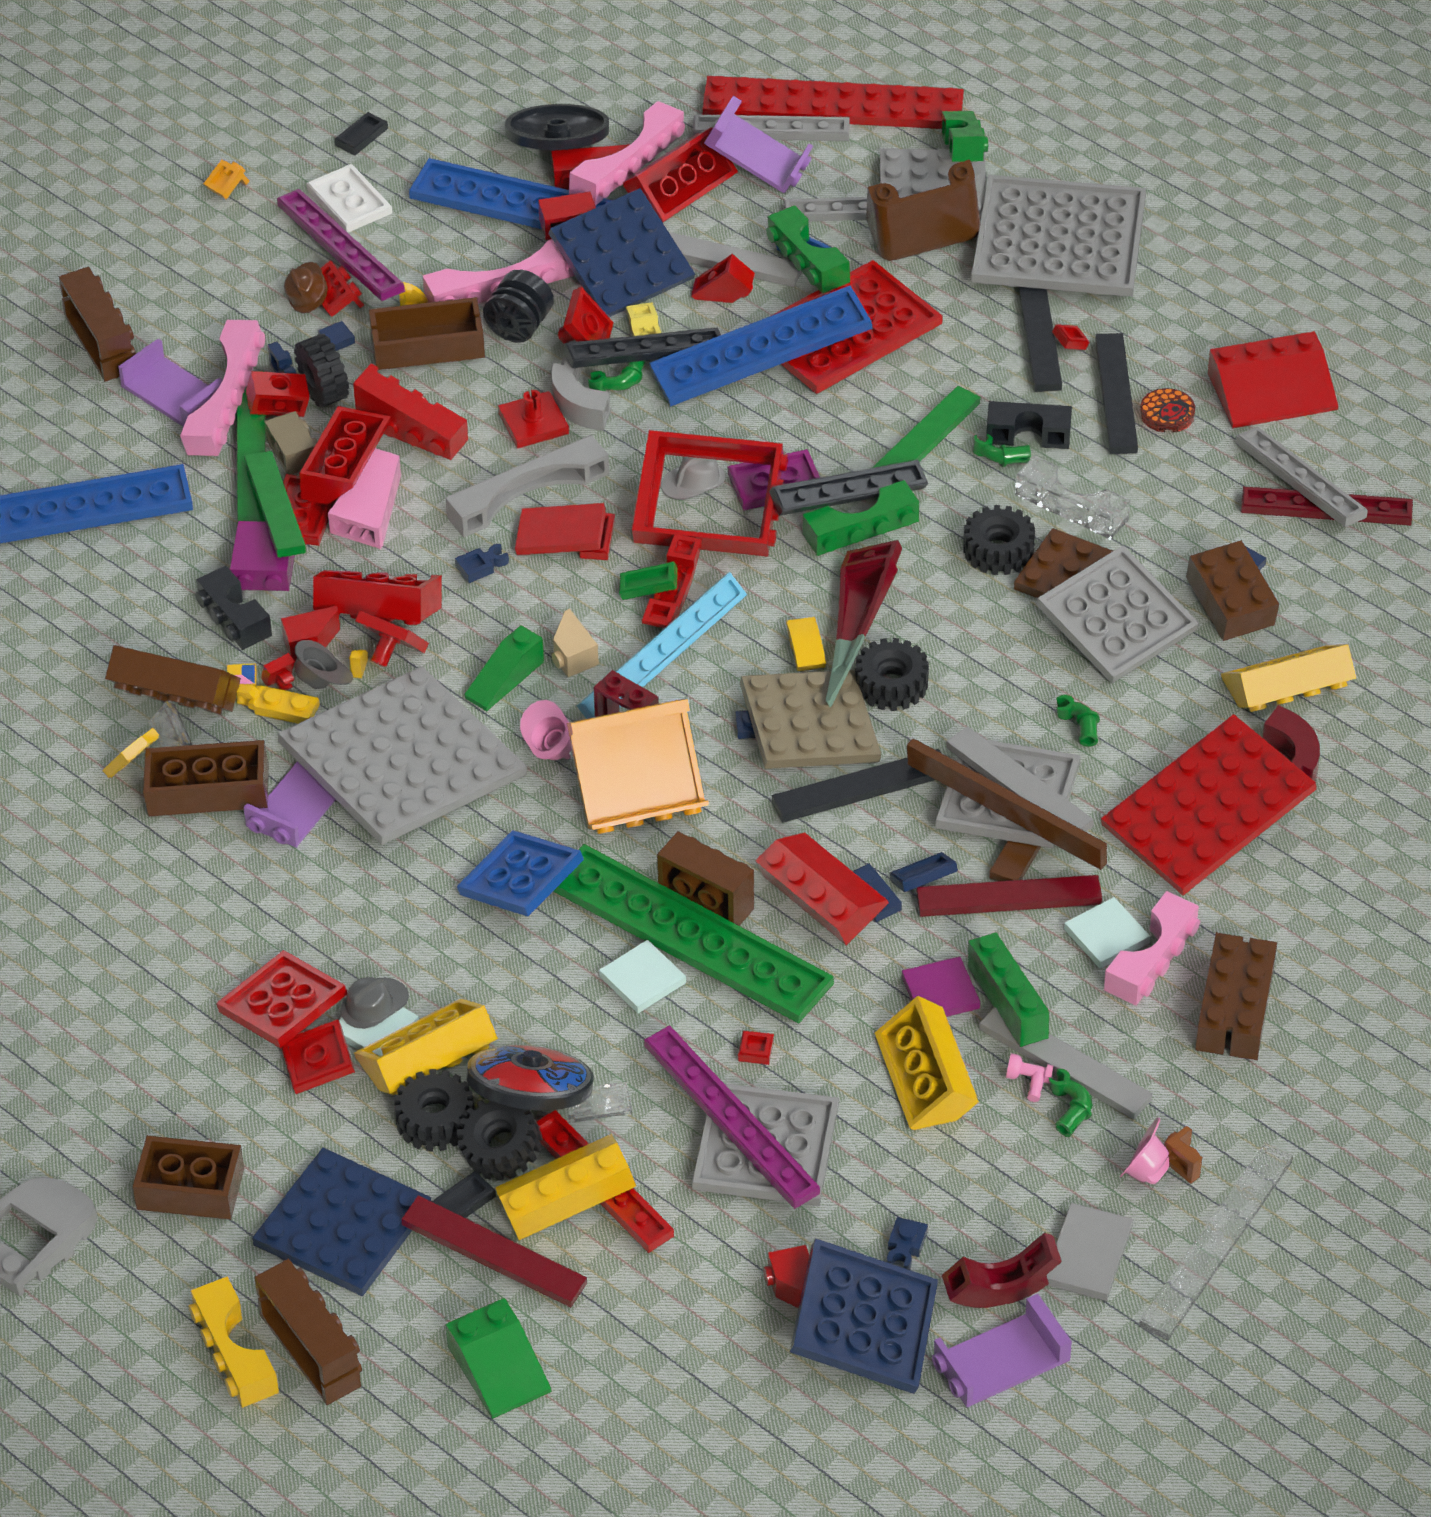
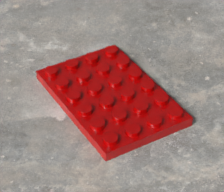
[769,260,943,394]
[1101,714,1317,896]

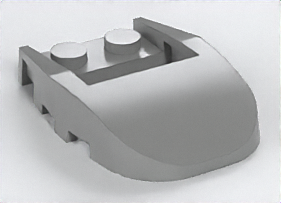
[0,1177,97,1296]

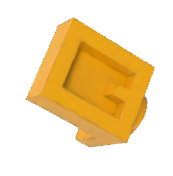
[203,159,250,199]

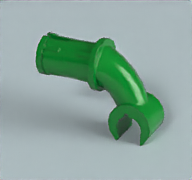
[973,434,1031,467]
[1056,694,1100,747]

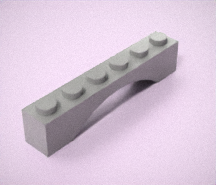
[445,435,609,538]

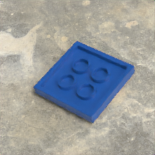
[457,830,584,917]

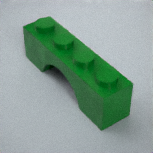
[766,205,850,294]
[802,480,919,556]

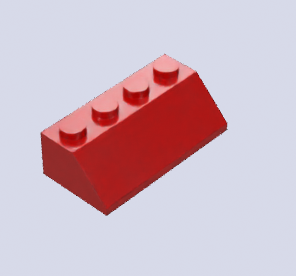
[623,127,738,222]
[299,406,391,505]
[755,832,889,946]

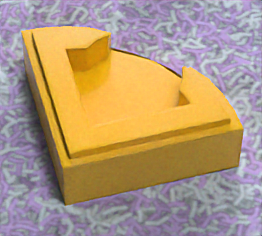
[399,282,428,306]
[349,649,369,679]

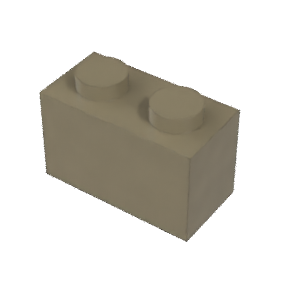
[264,411,318,475]

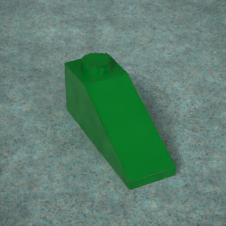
[464,625,544,712]

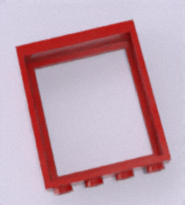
[632,430,788,557]

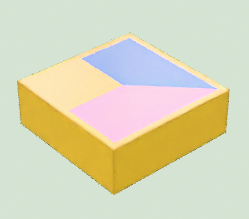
[227,663,257,687]

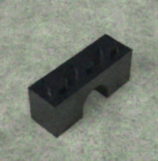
[986,401,1072,449]
[195,565,272,650]

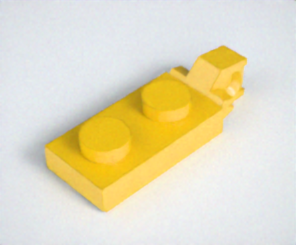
[237,684,320,724]

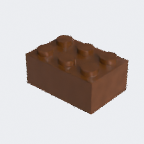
[1186,540,1279,641]
[657,831,754,926]
[132,1135,245,1220]

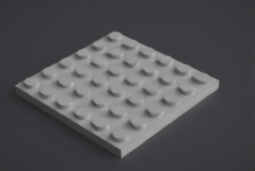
[971,175,1146,297]
[278,666,527,845]

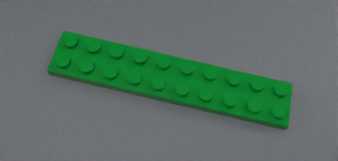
[553,844,834,1024]

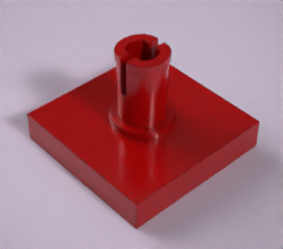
[558,286,614,344]
[498,390,569,449]
[355,611,429,668]

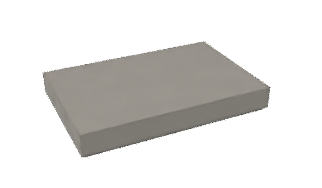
[1046,1203,1134,1301]

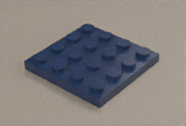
[548,188,695,317]
[252,1147,431,1297]
[790,1238,938,1394]

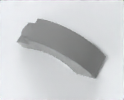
[551,357,611,431]

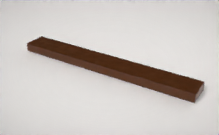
[907,738,1107,870]

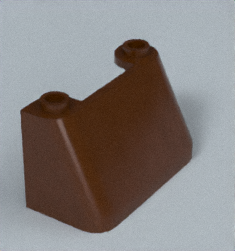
[866,160,981,261]

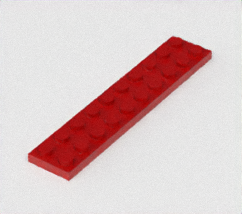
[702,76,964,129]

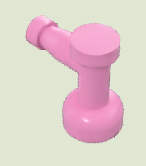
[1006,1053,1054,1102]

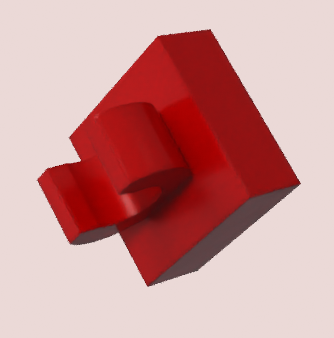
[261,653,295,691]

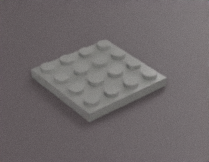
[880,148,986,222]
[1036,545,1199,684]
[936,740,1081,848]
[692,1083,839,1206]

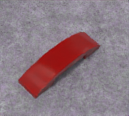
[642,534,702,628]

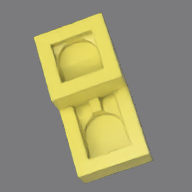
[626,302,662,336]

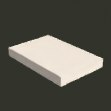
[306,164,392,232]

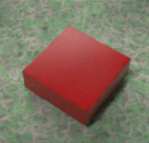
[1052,324,1090,350]
[738,1030,774,1065]

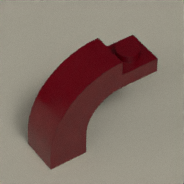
[1263,705,1320,782]
[942,1233,1062,1308]

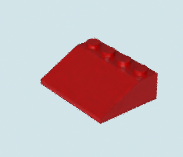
[1207,331,1339,429]

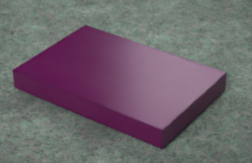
[727,449,820,511]

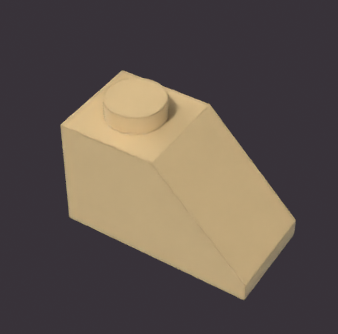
[551,609,599,678]

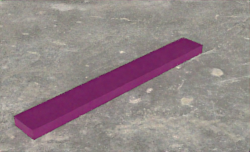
[277,189,405,301]
[644,1025,820,1209]

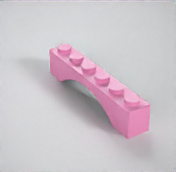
[569,101,685,206]
[423,239,575,303]
[180,320,265,456]

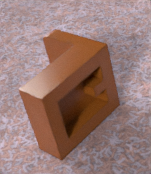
[1164,1126,1203,1184]

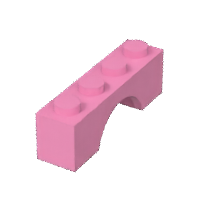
[1104,891,1200,1006]

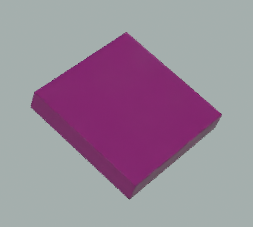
[901,956,980,1017]

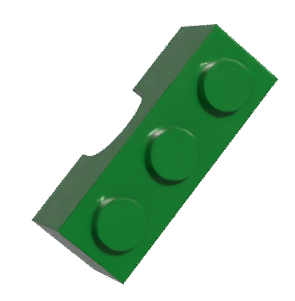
[941,111,989,162]

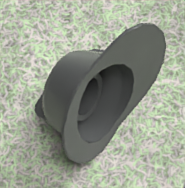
[295,640,353,689]
[340,977,409,1029]

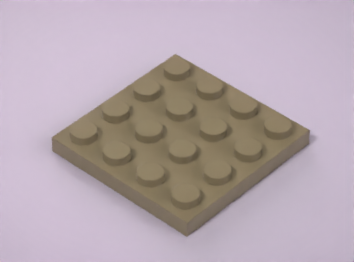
[740,670,881,769]

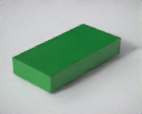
[619,562,678,600]

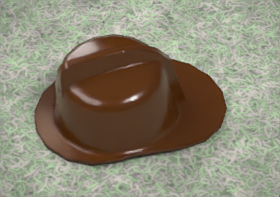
[284,262,328,313]

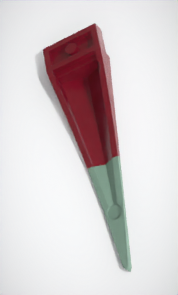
[826,540,902,707]

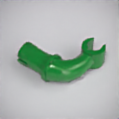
[588,361,645,391]
[1049,1069,1093,1137]

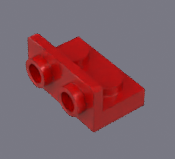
[321,260,364,317]

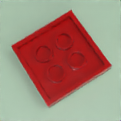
[216,950,347,1048]

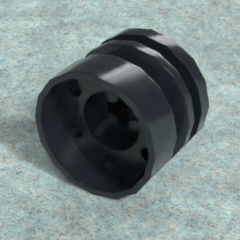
[483,269,554,343]

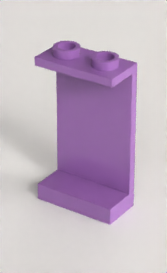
[704,96,813,193]
[118,339,223,427]
[244,761,336,848]
[932,1294,1072,1408]

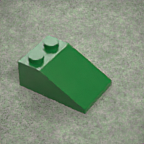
[445,1297,552,1419]

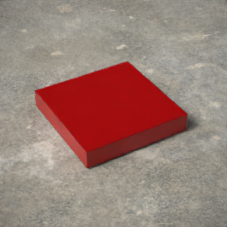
[282,1019,355,1094]

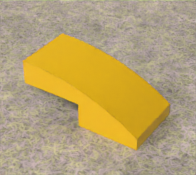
[786,617,826,671]

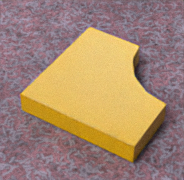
[102,727,159,778]

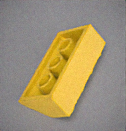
[1221,644,1356,712]
[875,996,979,1130]
[354,999,498,1095]
[495,1134,636,1240]

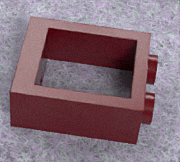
[594,670,659,717]

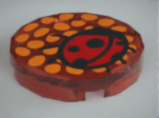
[1140,388,1196,433]

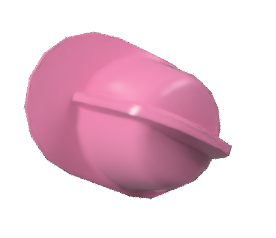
[520,700,572,760]
[1120,1117,1169,1184]

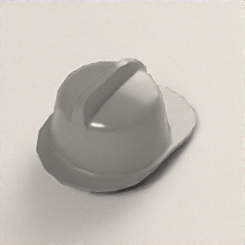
[661,457,726,500]

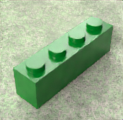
[968,932,1050,1047]

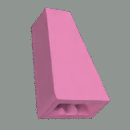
[328,448,401,549]

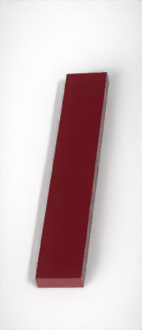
[1241,486,1413,526]
[916,875,1102,917]
[402,1195,587,1308]

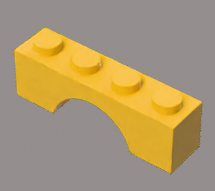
[188,1276,279,1408]

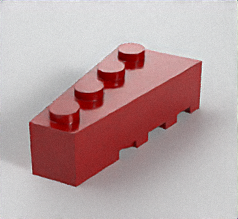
[353,364,468,460]
[313,570,442,625]

